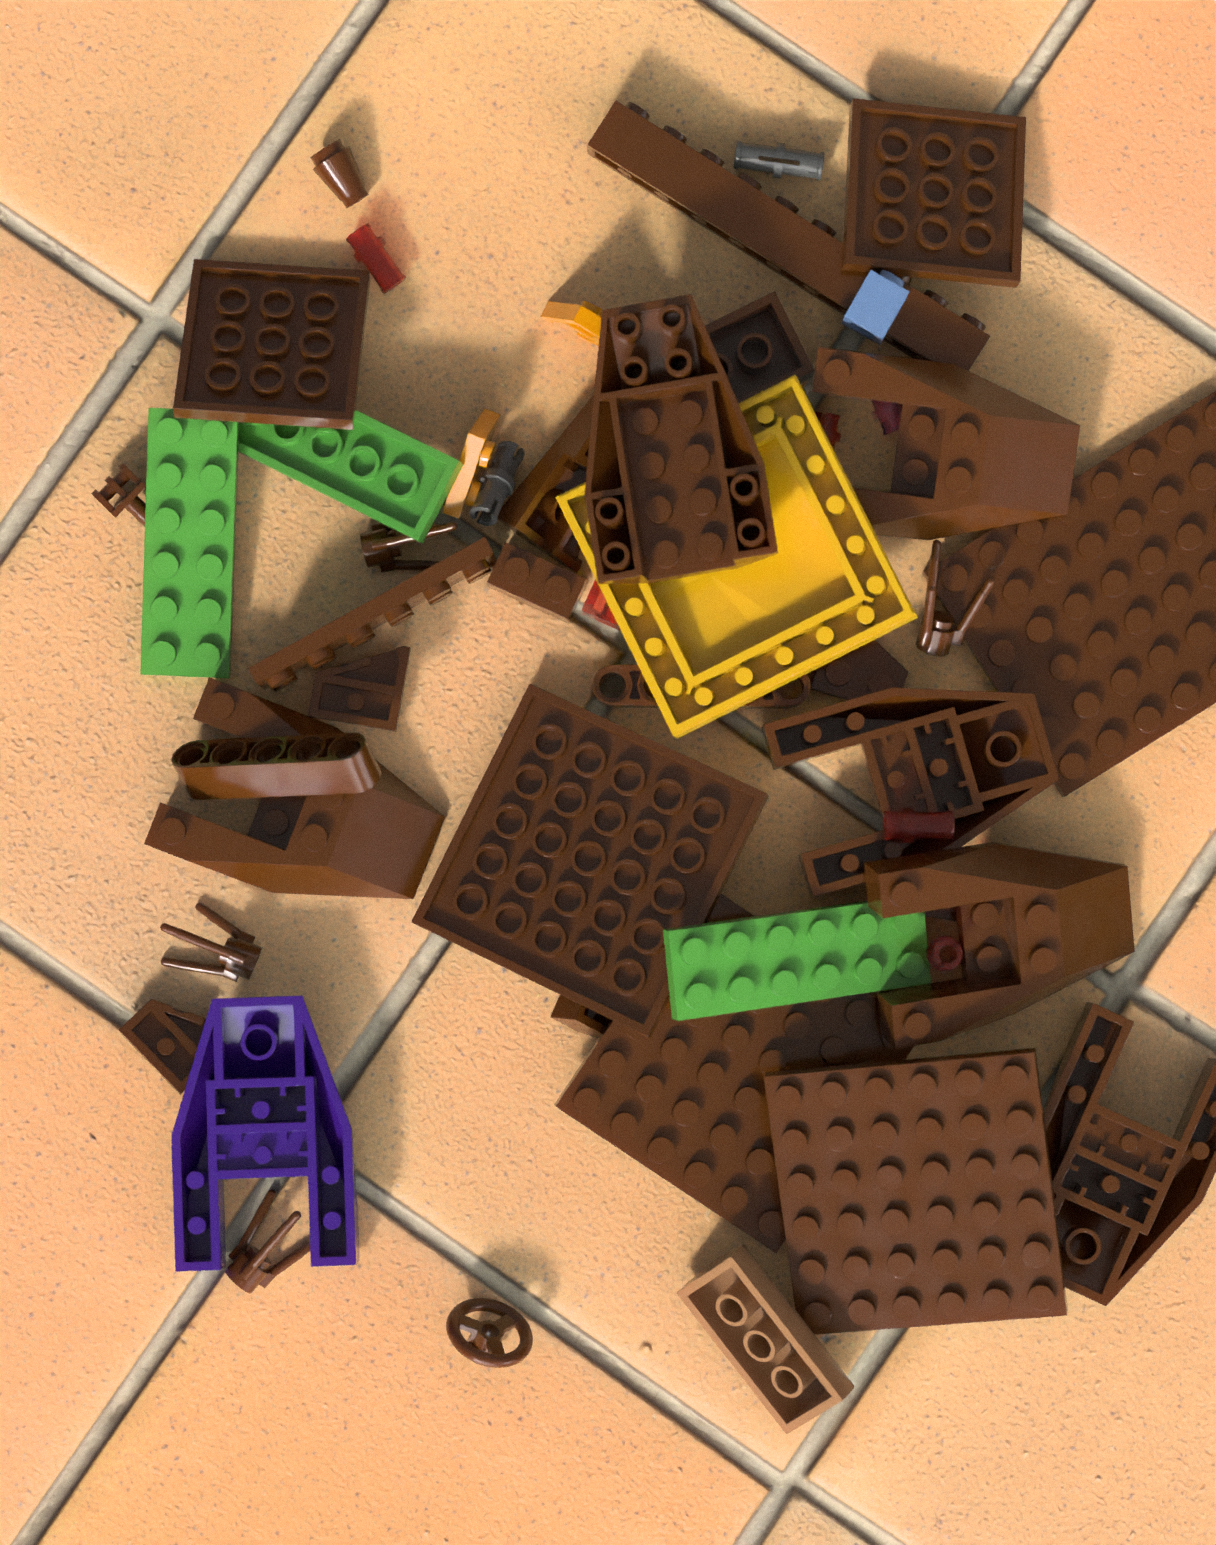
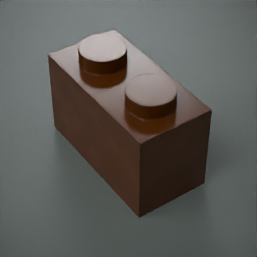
[487,542,587,624]

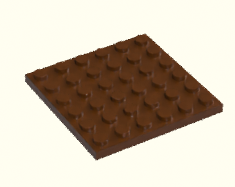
[411,684,769,1039]
[554,894,914,1254]
[764,1048,1068,1335]

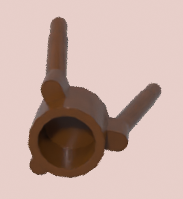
[360,499,457,573]
[915,540,995,656]
[160,903,263,982]
[225,1189,310,1294]

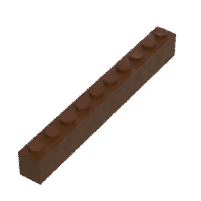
[587,100,990,371]

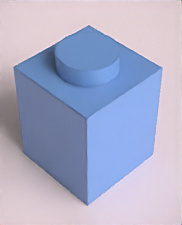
[841,270,910,345]

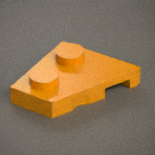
[540,300,603,347]
[442,408,501,519]

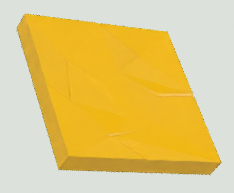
[555,374,918,739]

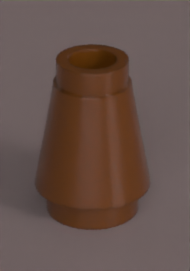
[310,139,369,208]

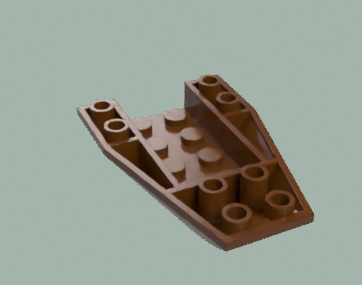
[584,294,778,584]

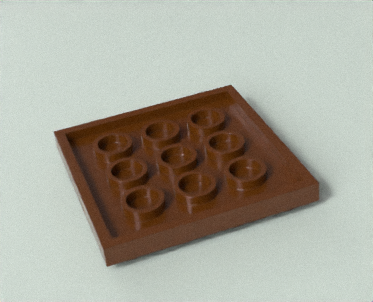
[842,98,1026,288]
[173,259,370,430]

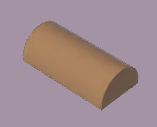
[677,1242,854,1435]

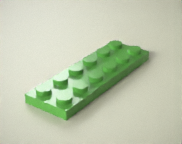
[140,408,239,678]
[238,410,463,544]
[663,900,931,1021]

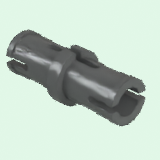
[733,141,825,180]
[470,441,525,526]

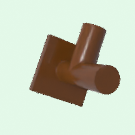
[91,463,146,527]

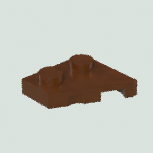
[810,640,908,700]
[308,646,411,732]
[119,999,206,1095]

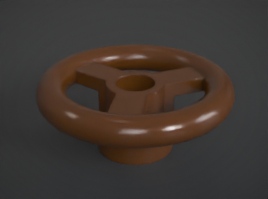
[446,1298,533,1368]

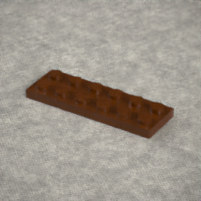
[248,537,496,692]

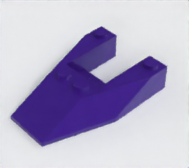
[171,995,360,1272]

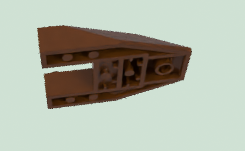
[812,346,1080,540]
[144,677,445,899]
[761,687,1059,898]
[864,842,1135,1049]
[1043,1002,1216,1306]

